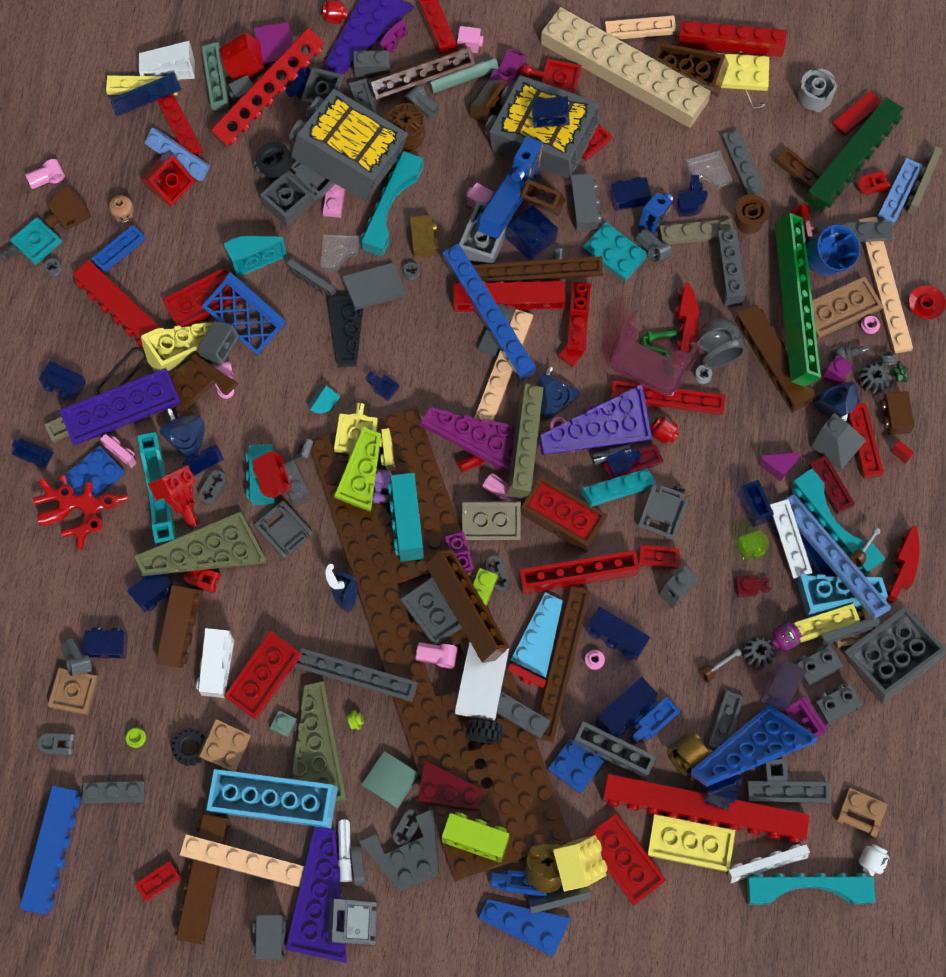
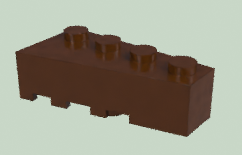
[653,42,729,97]

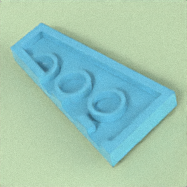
[510,592,563,679]

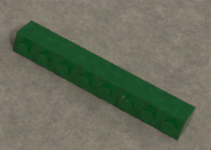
[805,97,904,213]

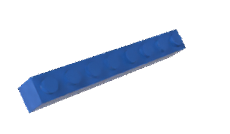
[443,243,536,382]

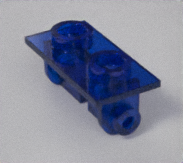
[286,65,311,100]
[12,438,54,469]
[182,445,224,476]

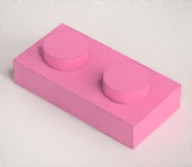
[323,181,345,218]
[100,434,136,468]

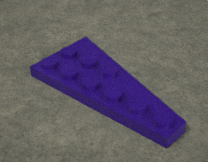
[321,0,413,74]
[539,384,652,455]
[285,827,347,963]

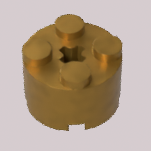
[667,732,712,781]
[525,844,562,893]

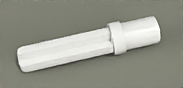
[338,819,352,882]

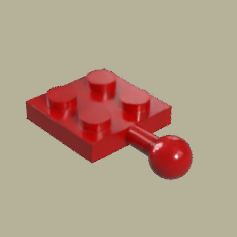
[519,58,582,94]

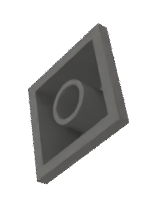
[301,68,344,104]
[812,413,866,470]

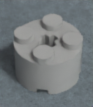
[797,69,837,112]

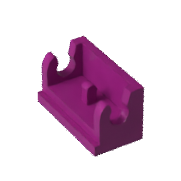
[783,696,828,737]

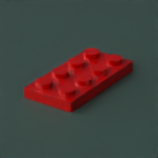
[162,266,242,327]
[224,631,303,720]
[584,814,667,906]

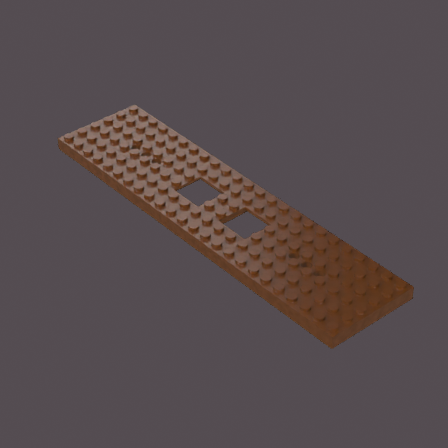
[311,406,572,883]

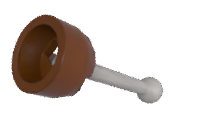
[849,527,880,567]
[699,648,741,683]

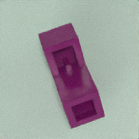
[489,48,528,86]

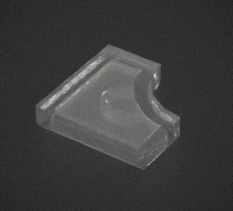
[686,150,733,188]
[320,235,360,271]

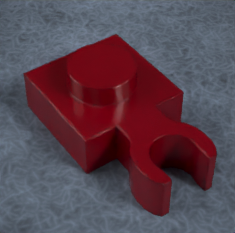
[736,575,771,597]

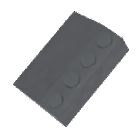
[844,607,946,704]

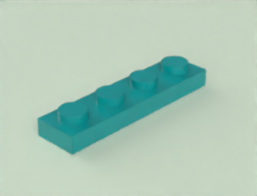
[581,469,657,507]

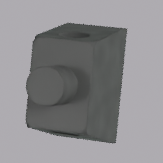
[659,565,699,608]

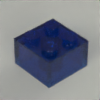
[505,205,558,261]

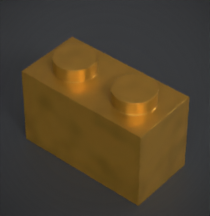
[410,215,439,258]

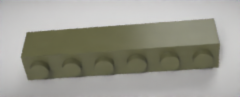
[506,384,544,500]

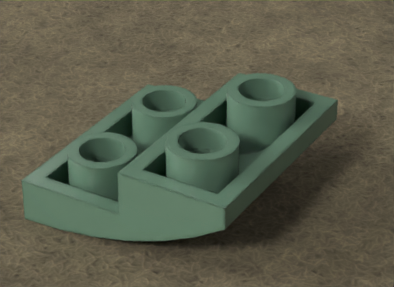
[361,751,420,809]

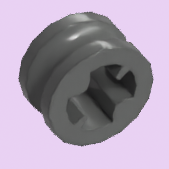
[44,258,62,277]
[403,262,420,281]
[879,351,896,365]

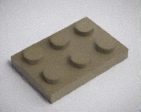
[462,501,521,540]

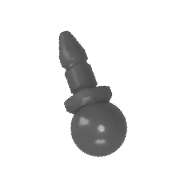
[833,346,869,360]

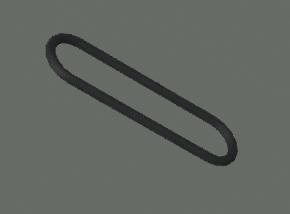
[97,348,147,395]

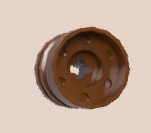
[387,103,425,152]

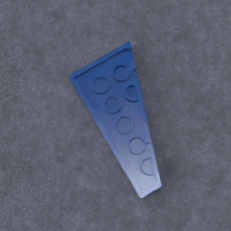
[691,704,818,787]

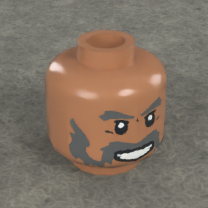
[109,195,135,223]

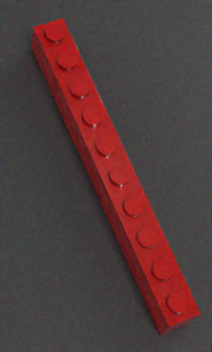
[602,774,810,844]

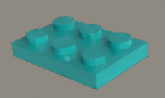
[583,222,648,282]

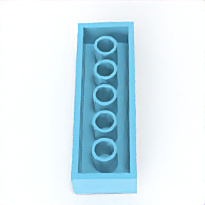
[207,769,338,829]

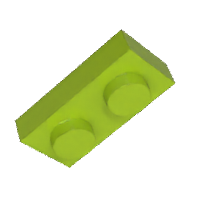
[473,568,498,606]

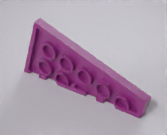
[420,408,546,474]

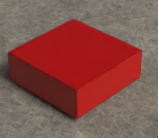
[558,345,584,368]
[891,441,914,464]

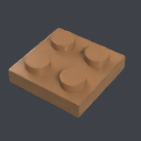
[48,668,98,716]
[197,719,251,772]

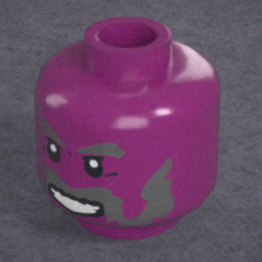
[771,622,803,651]

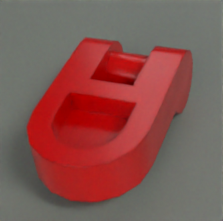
[857,171,891,195]
[184,569,221,593]

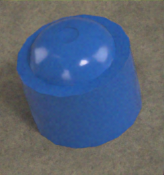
[806,225,860,277]

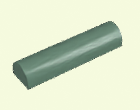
[201,42,229,111]
[427,56,498,94]

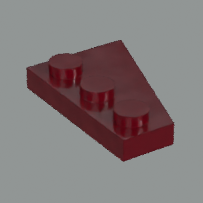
[418,760,482,811]

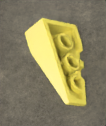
[141,322,213,372]

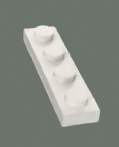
[770,499,812,579]
[728,844,810,883]

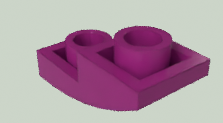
[380,19,408,53]
[445,532,474,572]

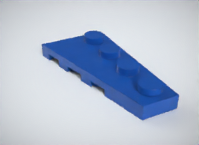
[478,900,571,957]

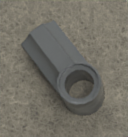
[404,85,440,119]
[636,229,672,262]
[61,638,92,676]

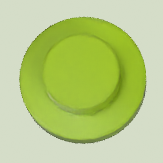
[347,710,364,730]
[126,728,146,748]

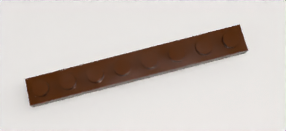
[455,256,603,284]
[535,586,590,743]

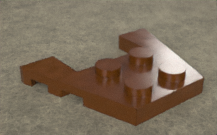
[170,354,239,418]

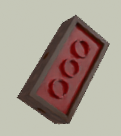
[521,476,607,553]

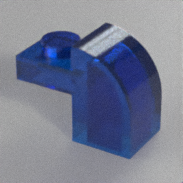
[677,175,708,217]

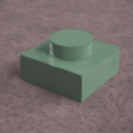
[270,711,297,738]

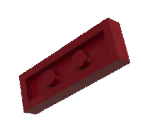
[603,444,664,480]
[809,455,855,514]

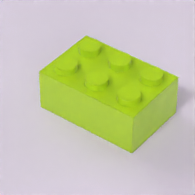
[442,812,510,863]

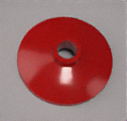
[909,285,946,320]

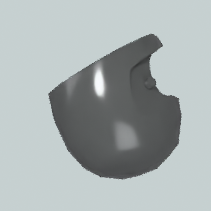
[698,318,746,369]

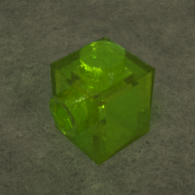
[737,530,769,560]

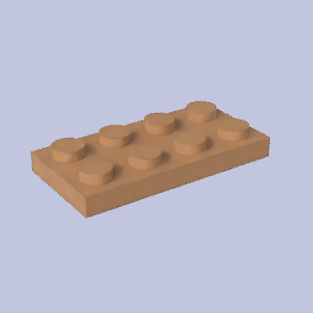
[812,276,884,339]

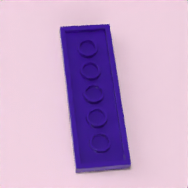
[59,368,181,446]

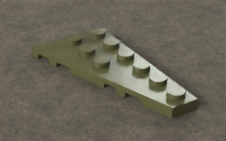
[134,512,267,576]
[292,681,347,802]

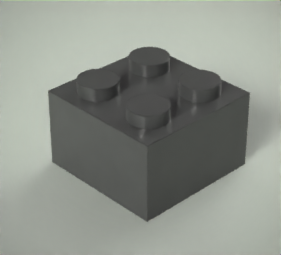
[260,172,313,228]
[252,915,286,962]

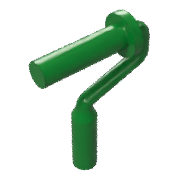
[642,330,677,375]

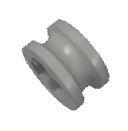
[695,365,712,384]

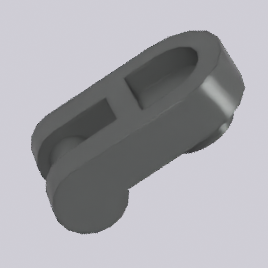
[37,733,76,756]

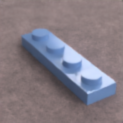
[144,128,210,181]
[877,158,923,226]

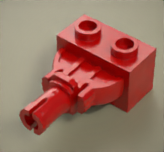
[148,465,200,529]

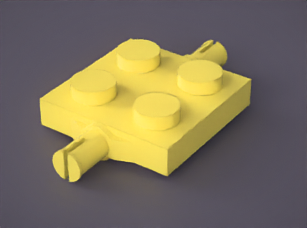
[334,403,378,464]

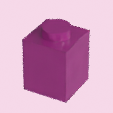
[823,355,853,385]

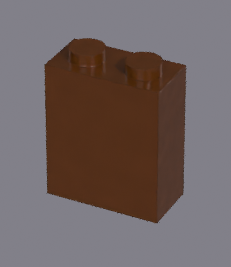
[521,180,566,216]

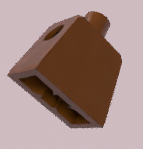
[44,185,91,230]

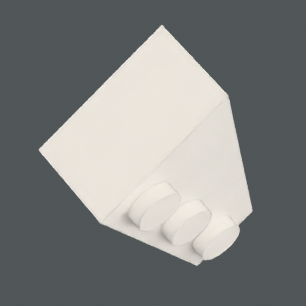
[139,41,195,79]
[197,628,234,698]

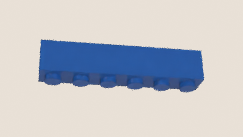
[477,164,539,239]
[19,786,82,916]

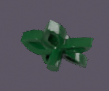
[892,361,908,382]

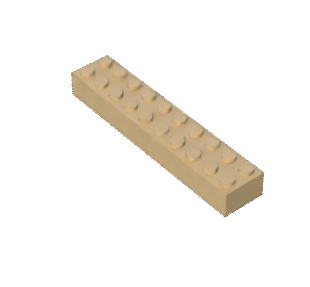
[541,7,711,128]

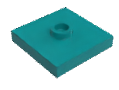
[10,217,62,265]

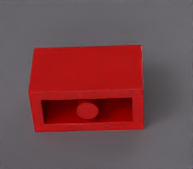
[252,451,292,498]

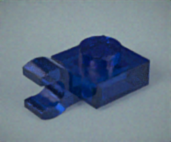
[366,371,400,402]
[606,449,641,476]

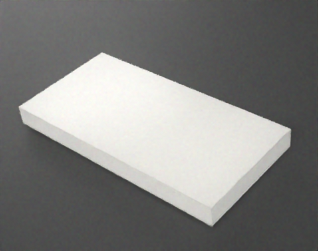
[455,642,509,721]

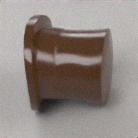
[735,194,770,234]

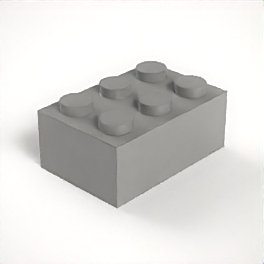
[459,201,512,264]

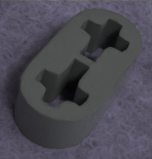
[199,470,227,506]
[485,556,510,593]
[393,809,420,847]
[351,845,366,886]

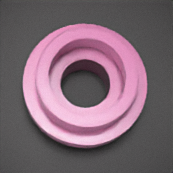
[861,316,880,334]
[585,650,605,670]

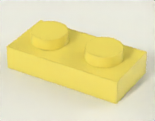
[380,428,395,471]

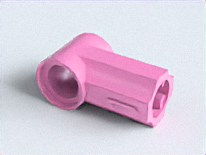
[25,159,65,189]
[483,473,519,501]
[416,642,458,668]

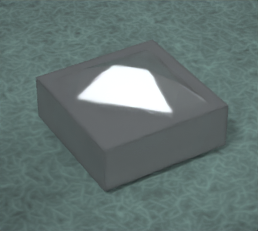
[294,439,313,462]

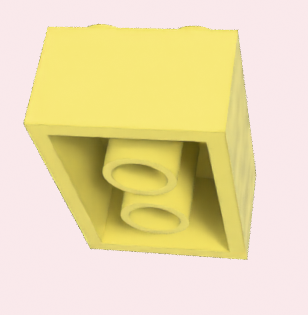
[553,835,607,892]

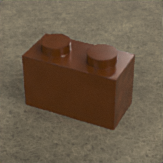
[880,391,915,435]

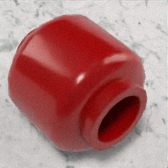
[321,0,347,24]
[650,416,679,444]

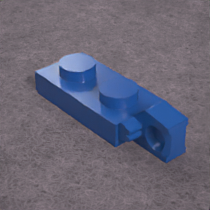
[630,697,681,745]
[490,870,547,897]

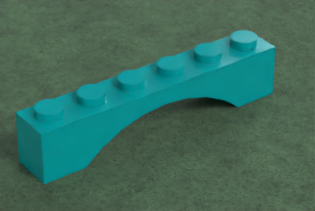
[360,151,424,257]
[137,432,177,547]
[791,469,885,576]
[746,873,875,905]

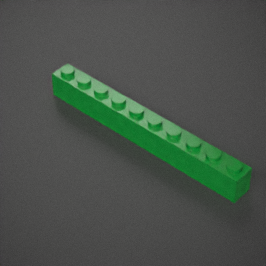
[775,213,821,387]

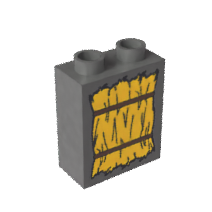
[485,75,600,180]
[289,89,408,202]

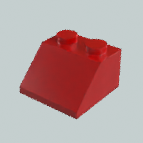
[219,33,265,81]
[140,154,196,206]

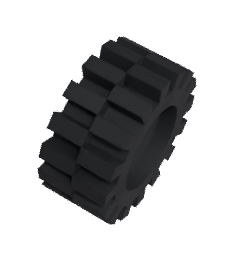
[465,719,504,744]
[170,728,205,766]

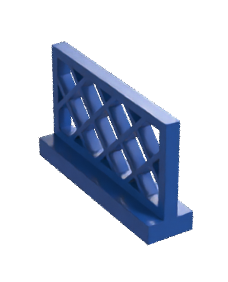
[202,272,288,356]

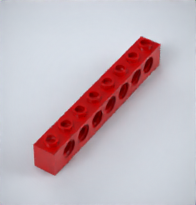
[209,28,324,146]

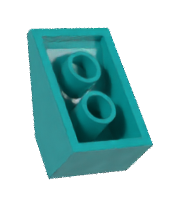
[224,236,287,278]

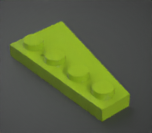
[334,427,381,512]

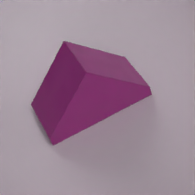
[759,453,800,482]

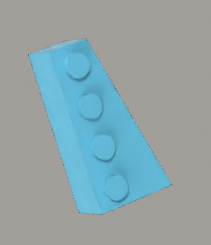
[797,574,888,618]

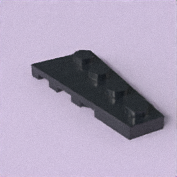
[328,295,364,367]

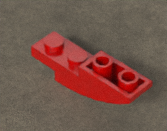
[567,282,591,351]
[675,282,699,359]
[886,525,920,603]

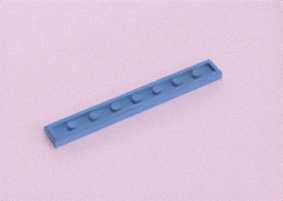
[780,494,891,619]

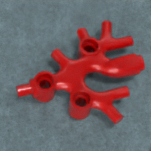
[33,475,129,550]

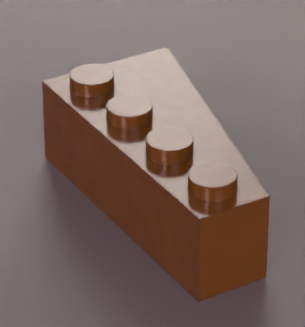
[156,585,203,668]

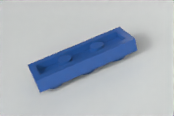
[91,225,146,274]

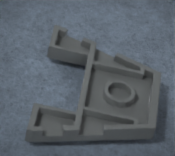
[360,809,439,891]

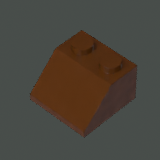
[469,79,507,125]

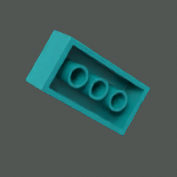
[388,473,424,562]

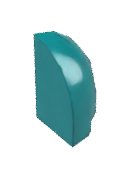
[308,385,341,413]

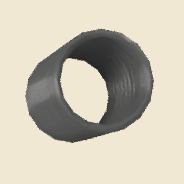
[0,244,19,261]

